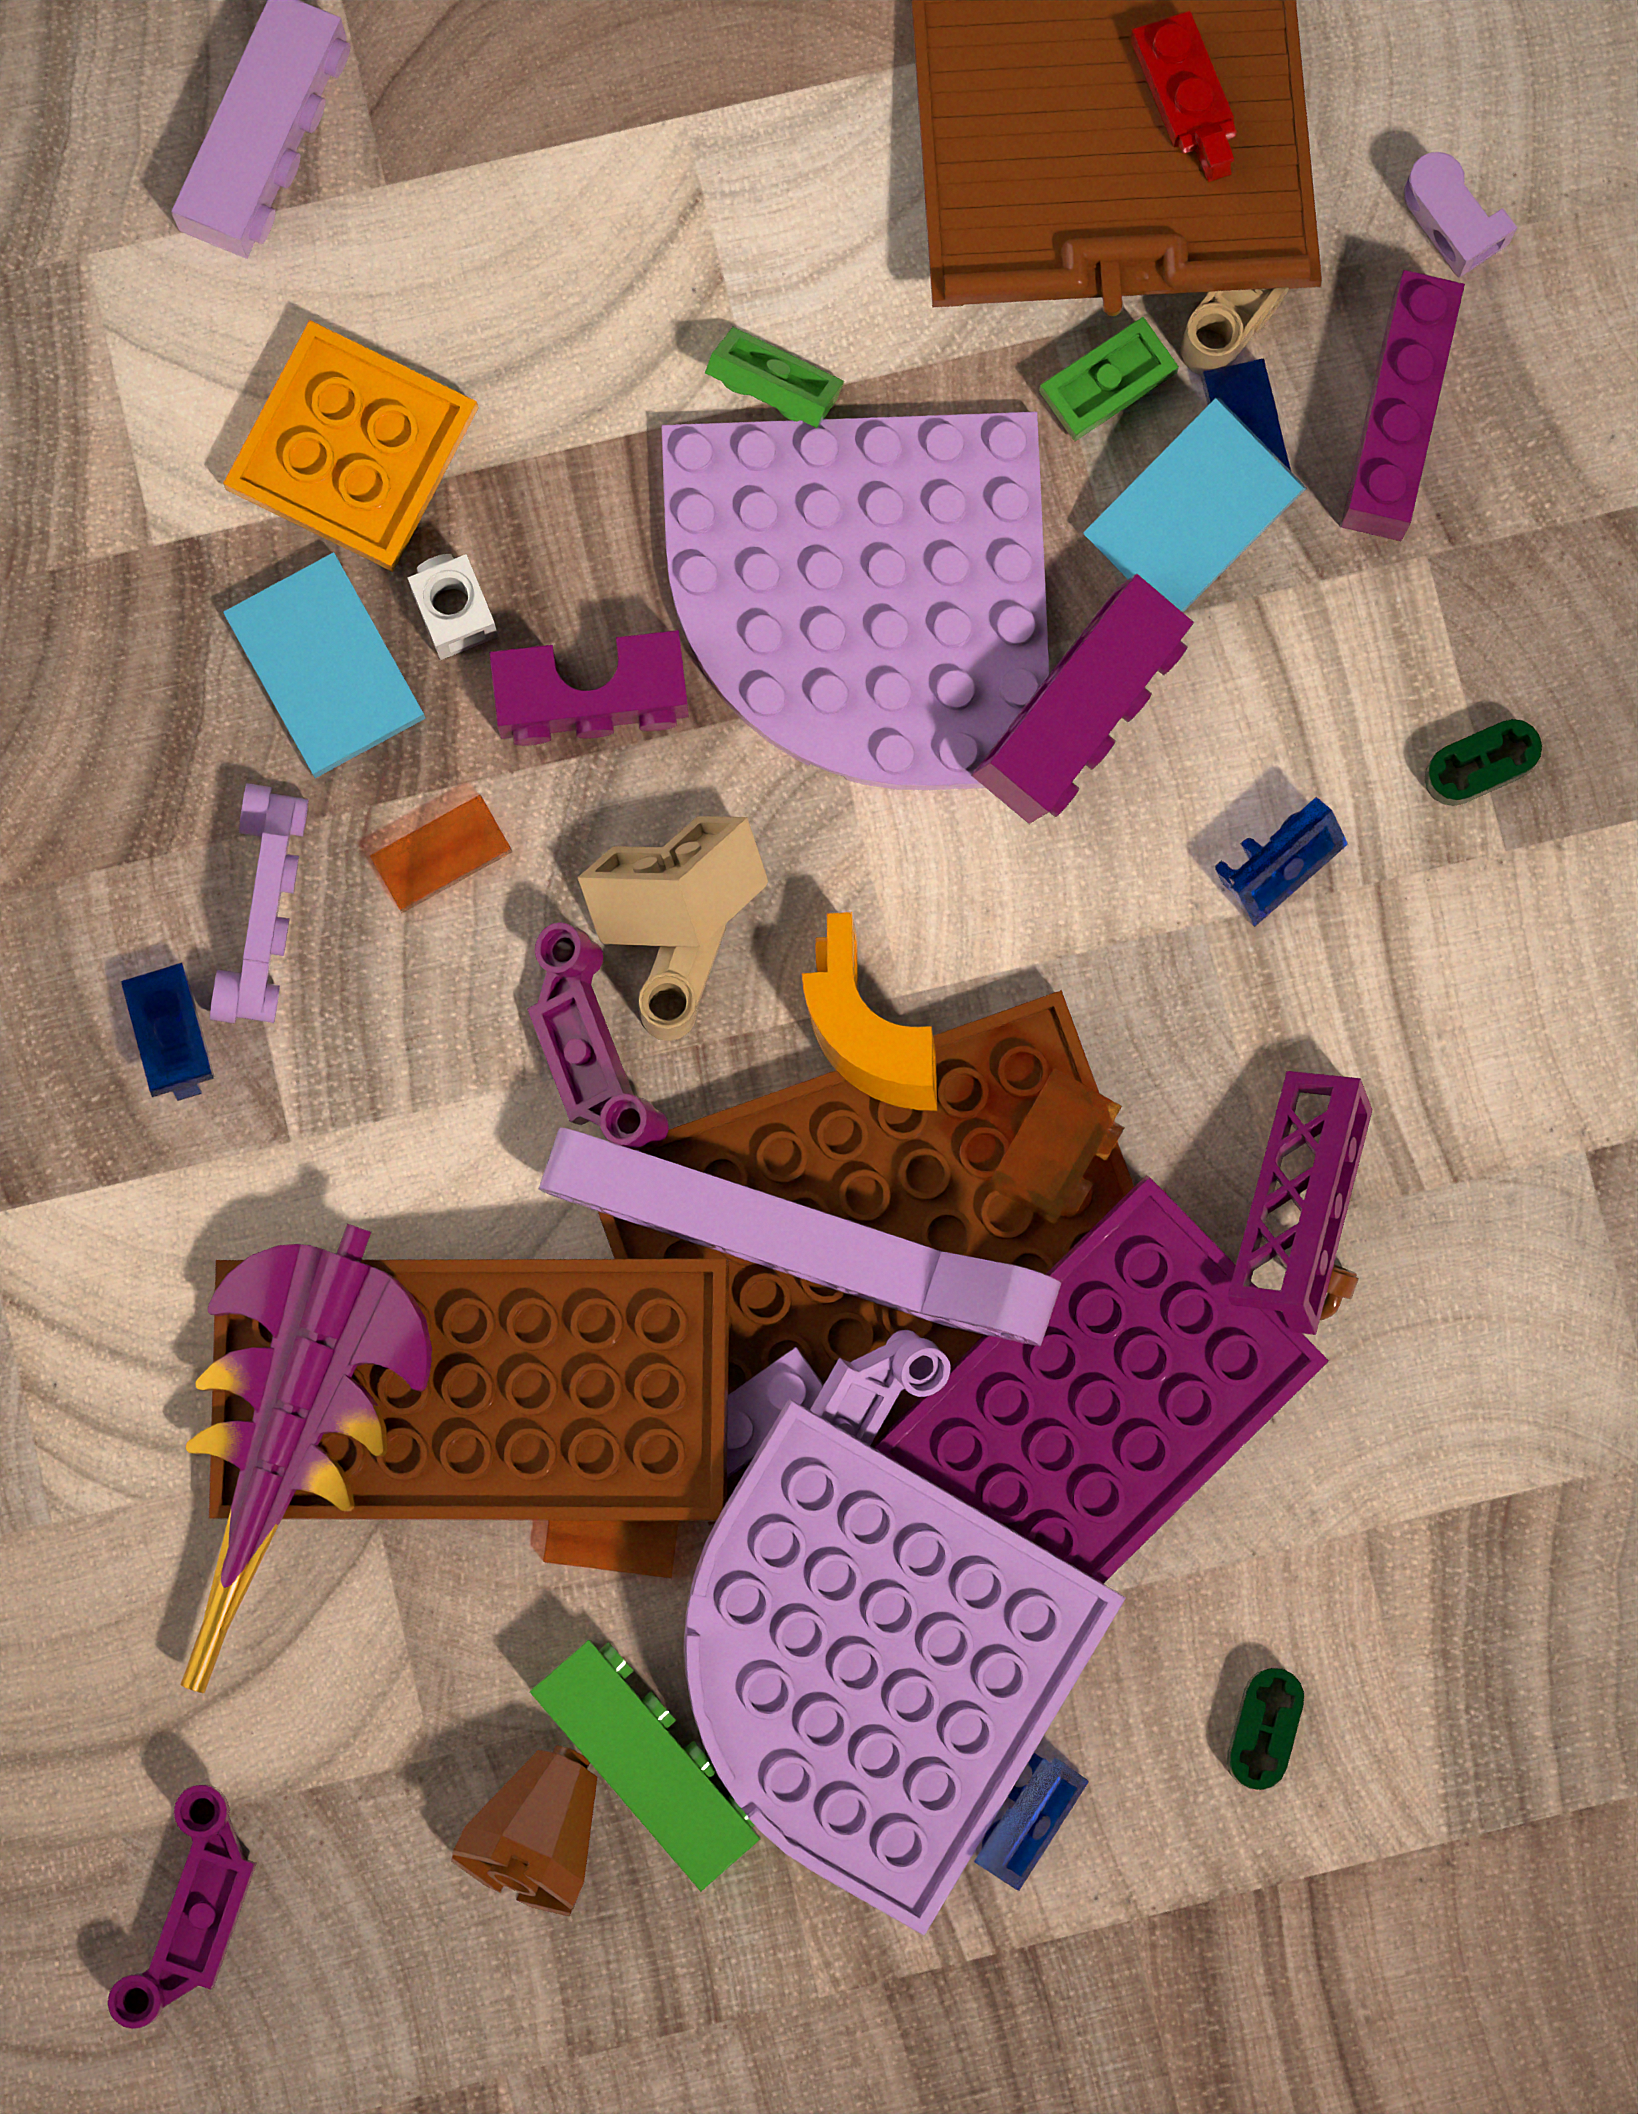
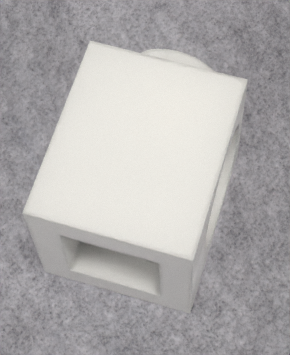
[408,554,498,660]

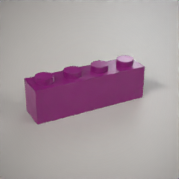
[1340,270,1465,541]
[971,574,1194,824]

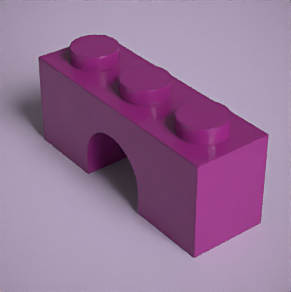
[489,630,689,746]

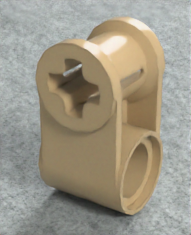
[1181,288,1289,377]

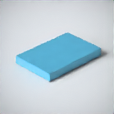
[1083,398,1307,612]
[223,552,426,778]

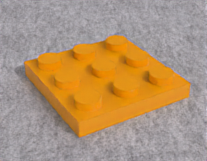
[223,320,479,572]

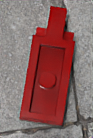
[1131,11,1237,182]

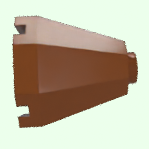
[451,1745,598,1917]

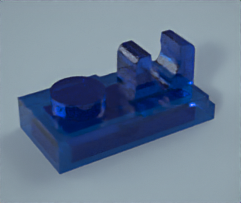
[1201,358,1291,471]
[1215,797,1348,927]
[121,963,215,1101]
[974,1753,1089,1891]

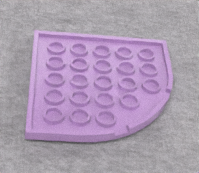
[662,412,1049,790]
[684,1398,1126,1936]

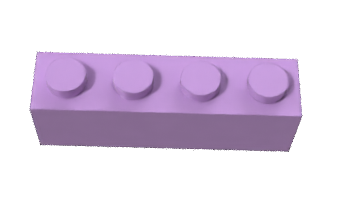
[171,0,351,259]

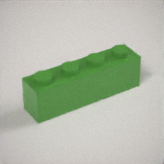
[529,1640,761,1892]

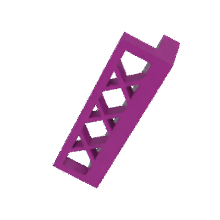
[1228,1071,1373,1335]

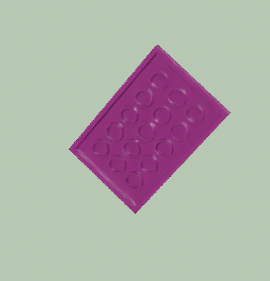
[871,1175,1329,1583]

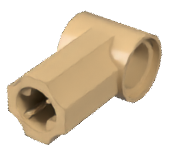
[639,925,726,1041]

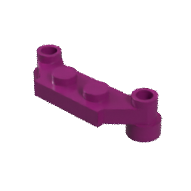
[527,922,669,1148]
[108,1785,257,2029]

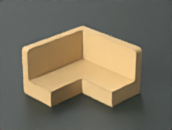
[578,816,768,948]

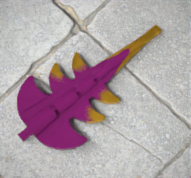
[180,1223,432,1693]

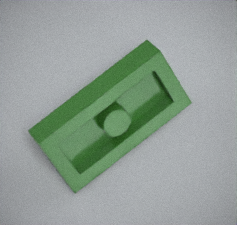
[1039,317,1179,442]
[705,327,844,428]

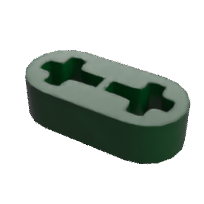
[1424,719,1542,806]
[1227,1668,1304,1790]

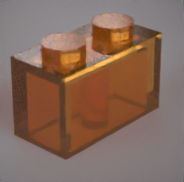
[988,1068,1125,1224]

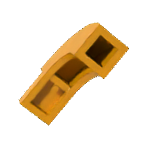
[802,912,937,1111]

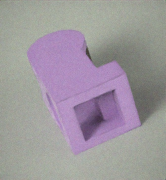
[1404,152,1517,278]

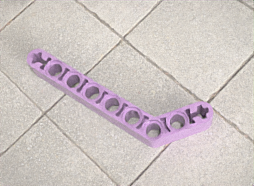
[538,1127,1061,1346]

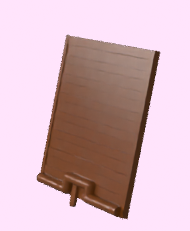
[911,0,1322,316]

